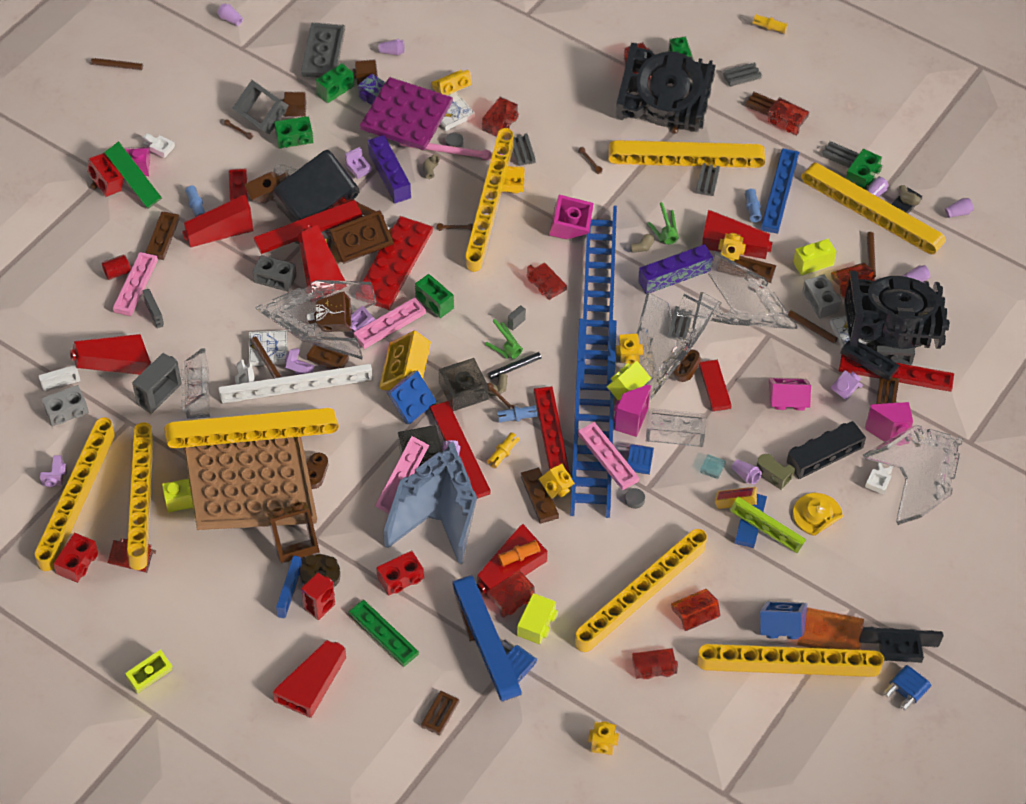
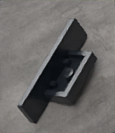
[859,627,944,663]

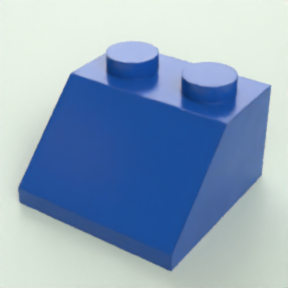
[760,601,807,639]

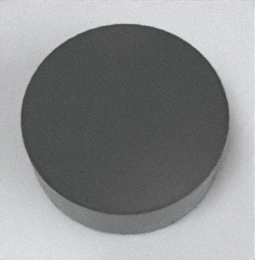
[446,133,463,148]
[625,488,645,509]

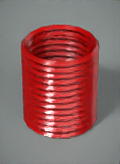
[102,254,131,280]

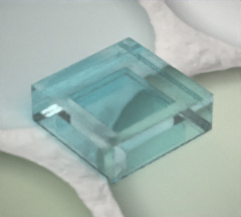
[700,454,726,479]

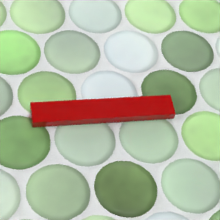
[254,200,362,254]
[839,354,954,392]
[534,386,571,477]
[430,401,491,499]

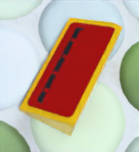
[715,486,757,509]

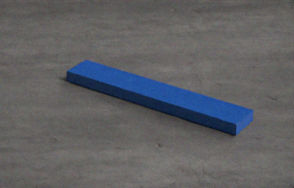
[761,148,799,234]

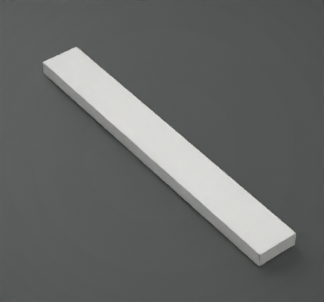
[219,364,373,404]

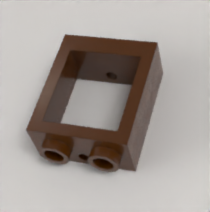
[267,502,320,563]

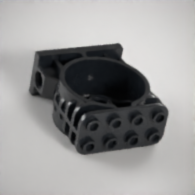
[616,42,716,132]
[844,271,950,349]

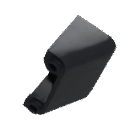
[274,150,360,223]

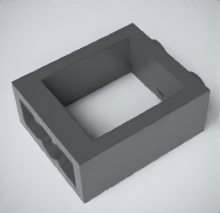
[232,80,289,134]
[132,353,182,414]

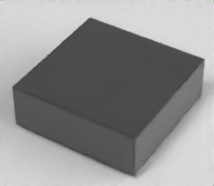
[508,305,526,331]

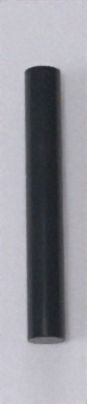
[488,352,542,380]

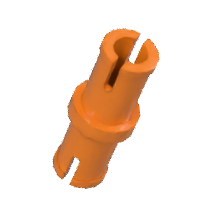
[498,540,540,567]

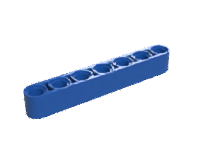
[452,575,522,702]

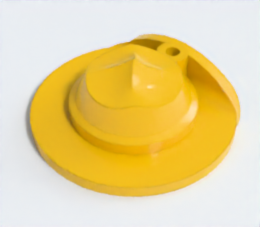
[793,493,844,536]

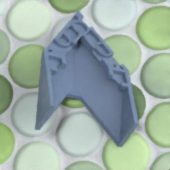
[384,441,477,564]

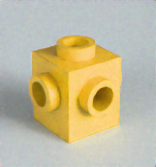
[718,233,746,261]
[616,334,643,364]
[539,464,575,499]
[588,721,619,755]

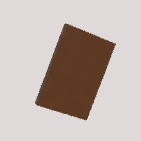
[329,210,394,264]

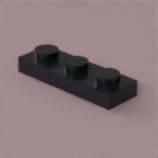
[840,340,900,381]

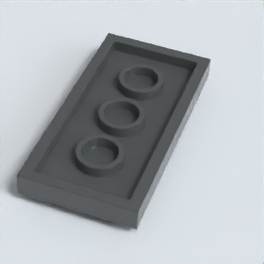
[301,22,345,78]

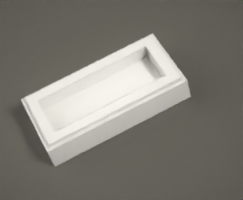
[39,365,80,391]

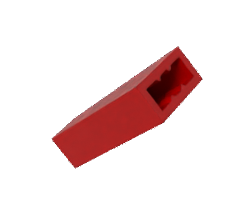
[182,195,254,248]
[702,210,773,259]
[298,224,347,303]
[70,334,151,375]
[477,524,548,599]
[273,640,346,718]

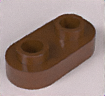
[673,349,701,382]
[307,452,329,489]

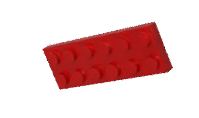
[355,216,433,310]

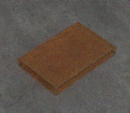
[797,608,864,650]

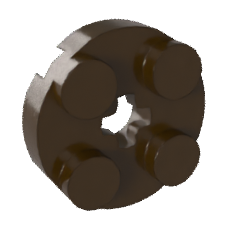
[300,554,341,586]

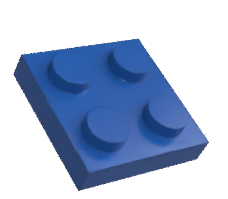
[387,370,437,424]

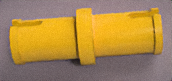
[753,14,788,34]
[487,432,520,469]

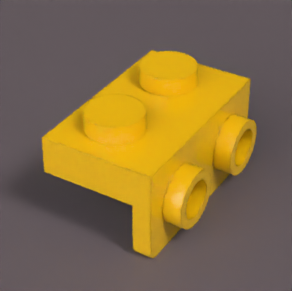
[431,70,472,95]
[492,166,525,194]

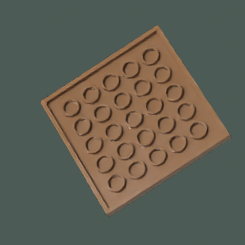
[184,437,317,530]

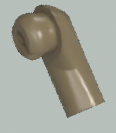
[423,154,440,179]
[898,185,921,206]
[630,234,654,253]
[487,373,508,397]

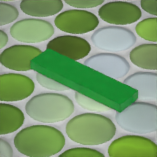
[105,141,162,209]
[348,599,419,667]

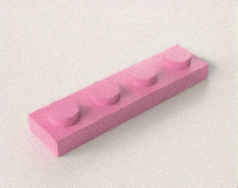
[113,252,158,316]
[353,298,426,349]
[578,422,639,491]
[375,436,429,514]

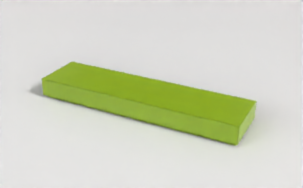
[730,497,806,553]

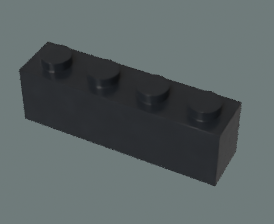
[786,421,866,479]

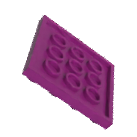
[360,77,453,151]

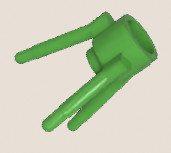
[648,202,679,245]
[485,319,523,359]

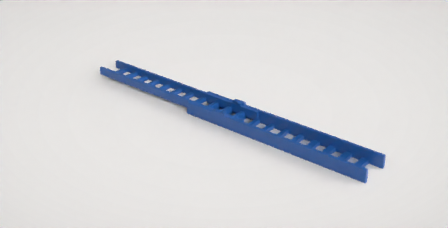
[570,206,617,518]

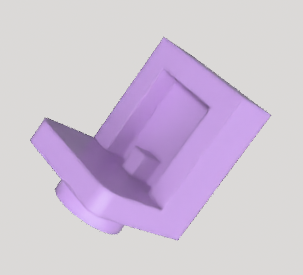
[345,147,372,179]
[350,305,376,332]
[285,348,314,375]
[831,370,863,400]
[40,455,67,487]

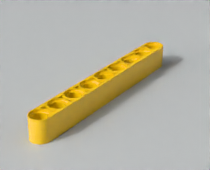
[466,128,514,272]
[609,140,766,168]
[801,162,946,255]
[164,408,339,448]
[35,417,115,571]
[127,422,153,570]
[575,529,707,652]
[697,644,884,677]

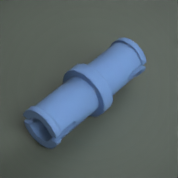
[185,185,205,217]
[745,189,762,222]
[497,405,537,423]

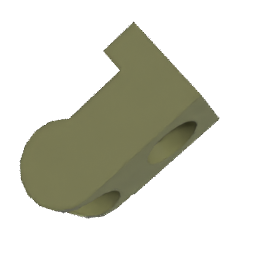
[756,453,795,490]

